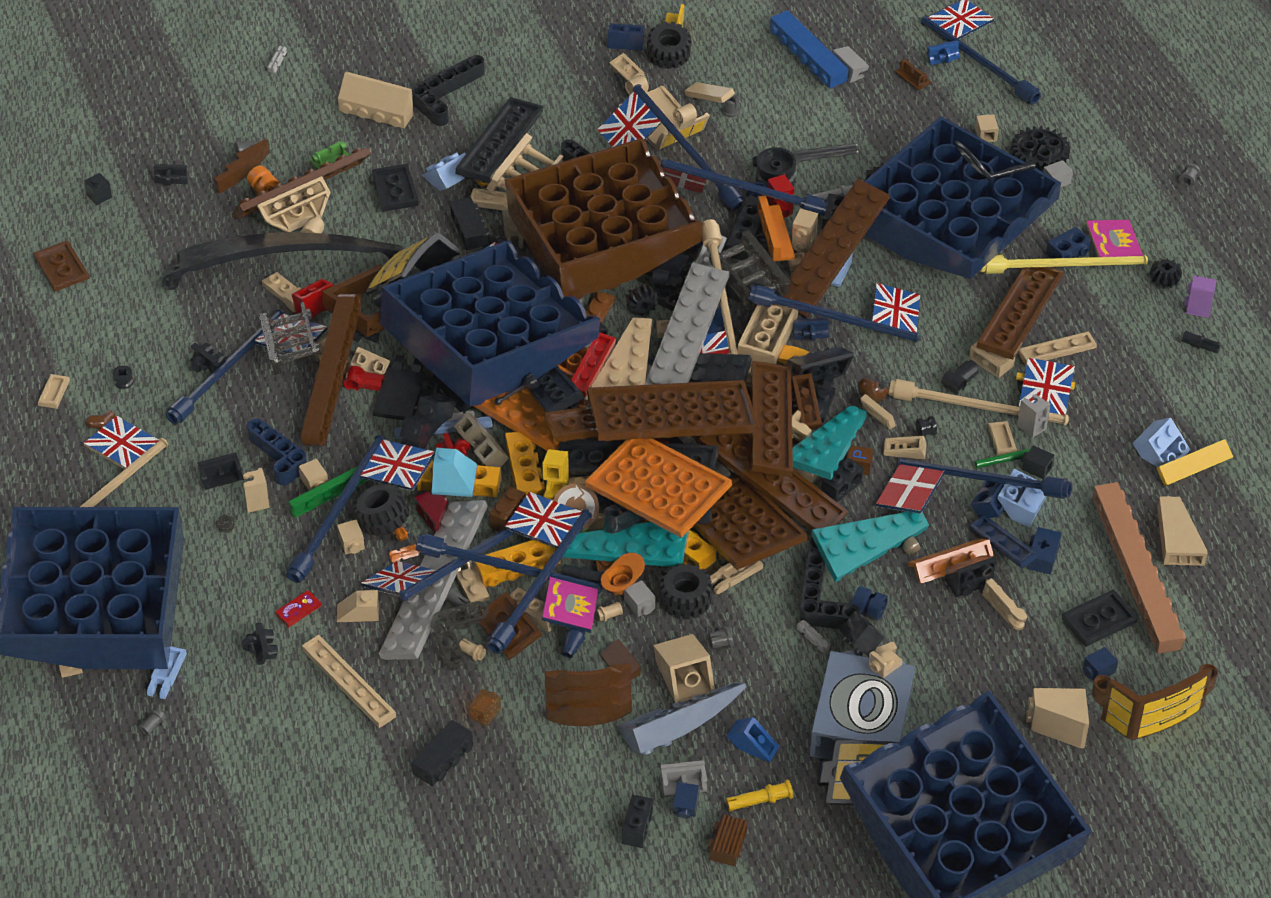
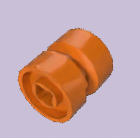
[247,165,280,193]

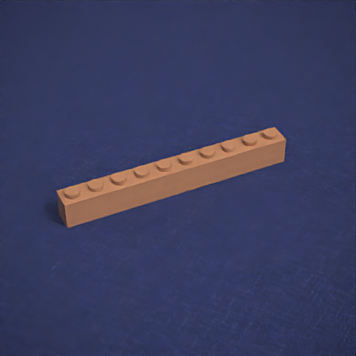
[1092,482,1185,654]

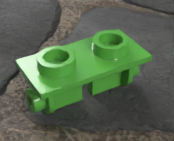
[309,141,349,169]

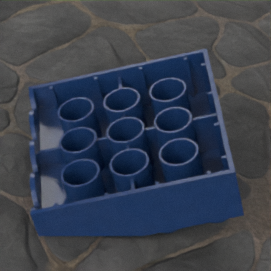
[864,116,1061,279]
[380,240,600,406]
[0,507,184,669]
[840,690,1092,898]

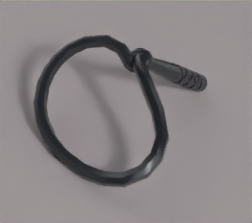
[954,141,1035,182]

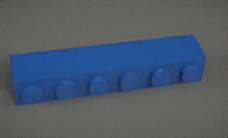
[769,10,848,88]

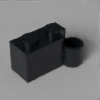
[652,254,691,292]

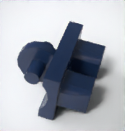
[794,317,829,341]

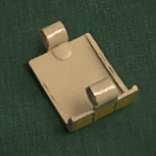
[618,75,709,150]

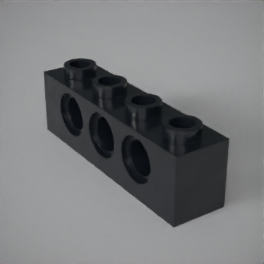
[724,196,770,262]

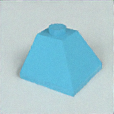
[432,448,477,497]

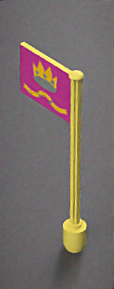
[980,220,1148,274]

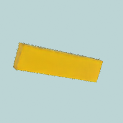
[1156,439,1233,486]

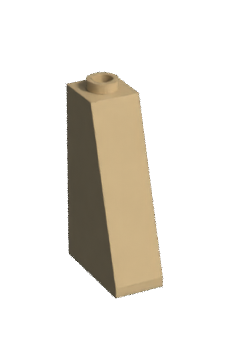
[1157,496,1208,566]

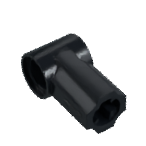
[941,360,979,394]

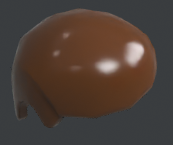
[858,378,889,403]

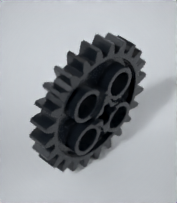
[1011,126,1071,171]

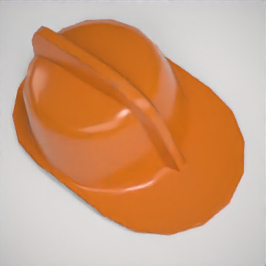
[601,553,645,596]

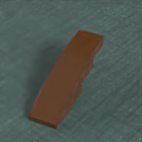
[214,139,270,194]

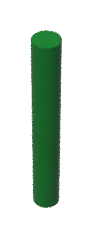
[974,448,1031,468]

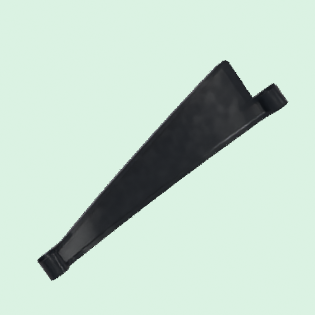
[162,232,404,290]

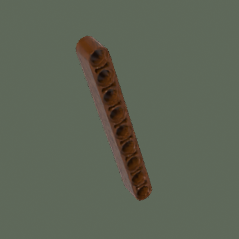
[301,294,362,446]

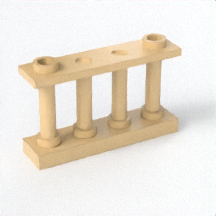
[486,133,563,192]

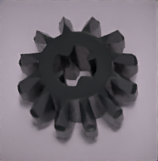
[1149,258,1182,288]
[626,283,659,316]

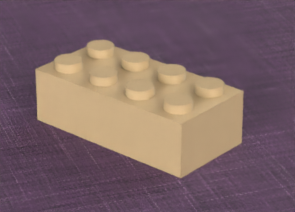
[737,304,798,364]

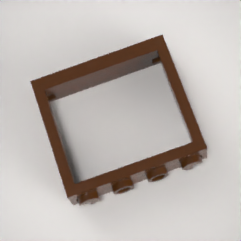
[322,264,401,337]

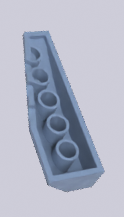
[617,682,746,755]

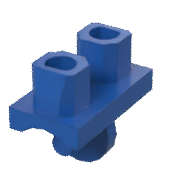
[927,40,960,65]

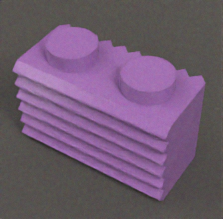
[1184,275,1217,318]

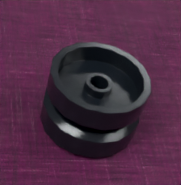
[756,147,797,188]

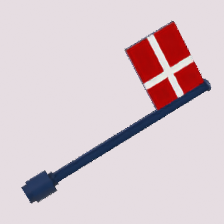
[661,158,828,216]
[876,457,1073,514]

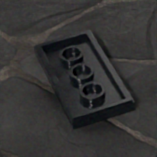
[525,365,584,413]

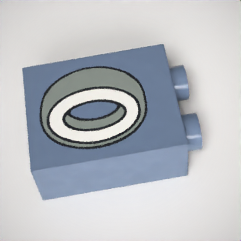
[810,651,915,760]

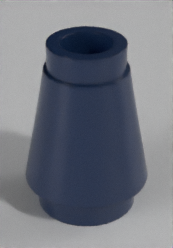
[561,628,585,658]

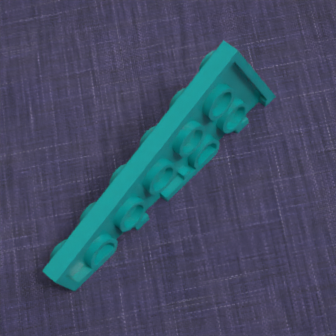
[792,406,867,480]
[811,512,929,583]
[563,522,689,567]

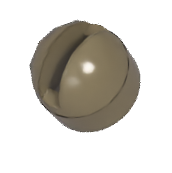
[903,536,921,554]

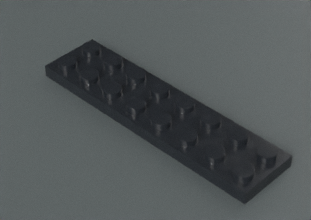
[455,97,543,184]
[558,439,719,476]

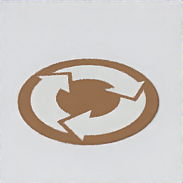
[553,484,599,530]

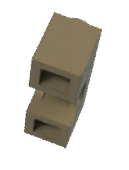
[454,412,510,467]

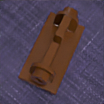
[895,59,932,91]

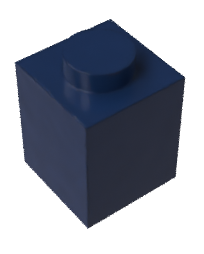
[1083,647,1118,681]
[673,782,700,819]

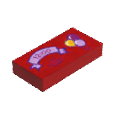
[275,590,321,628]

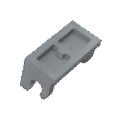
[832,46,869,83]
[1017,394,1051,438]
[660,760,707,796]

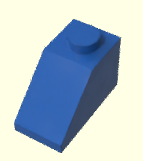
[727,717,780,762]

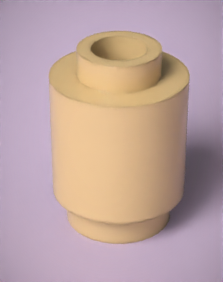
[300,217,324,233]

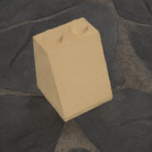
[653,634,715,703]
[1026,688,1089,748]

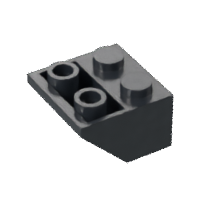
[945,555,996,597]

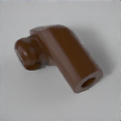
[85,410,115,429]

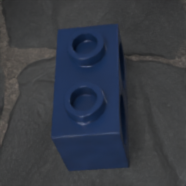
[1046,227,1091,259]
[970,481,1005,518]

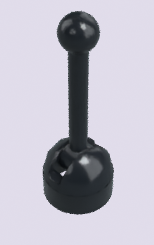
[494,372,540,405]

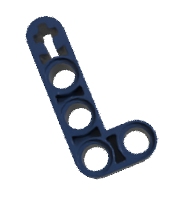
[247,419,307,485]

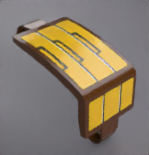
[1092,664,1218,740]

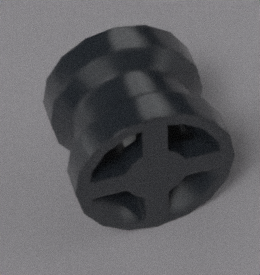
[112,365,134,389]
[916,416,937,437]

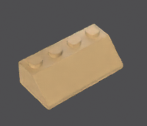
[338,72,413,128]

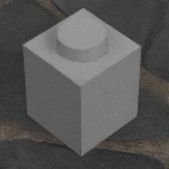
[1044,160,1073,188]
[624,580,655,617]

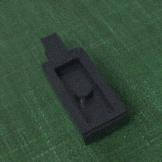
[815,375,836,423]

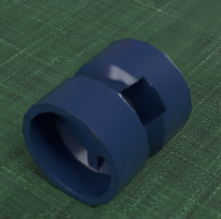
[851,586,888,621]

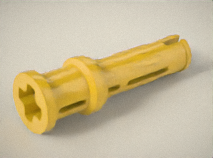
[726,779,793,812]

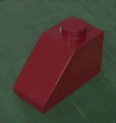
[415,490,448,534]

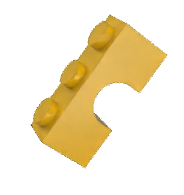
[543,449,569,500]

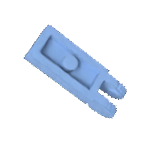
[147,646,187,699]

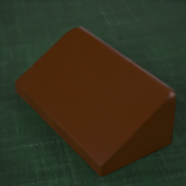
[600,639,641,680]

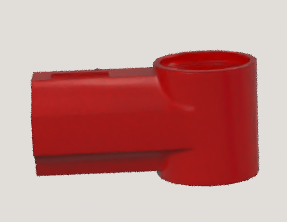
[343,365,385,391]

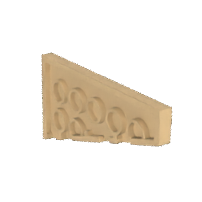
[584,317,652,405]

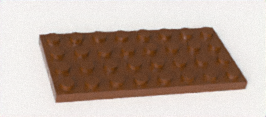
[587,380,759,441]

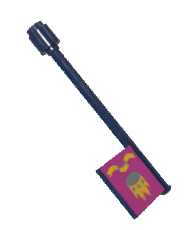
[416,534,602,633]

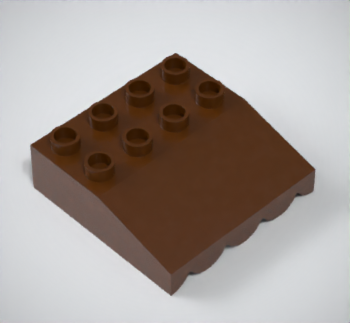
[505,138,703,300]

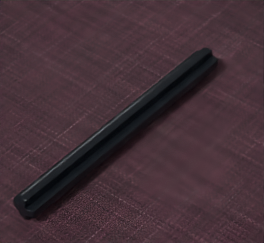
[752,143,859,167]

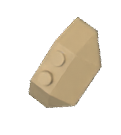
[257,176,330,232]

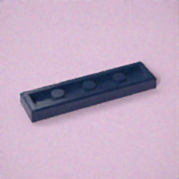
[969,515,1037,569]

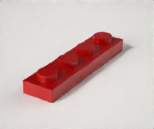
[571,333,616,397]

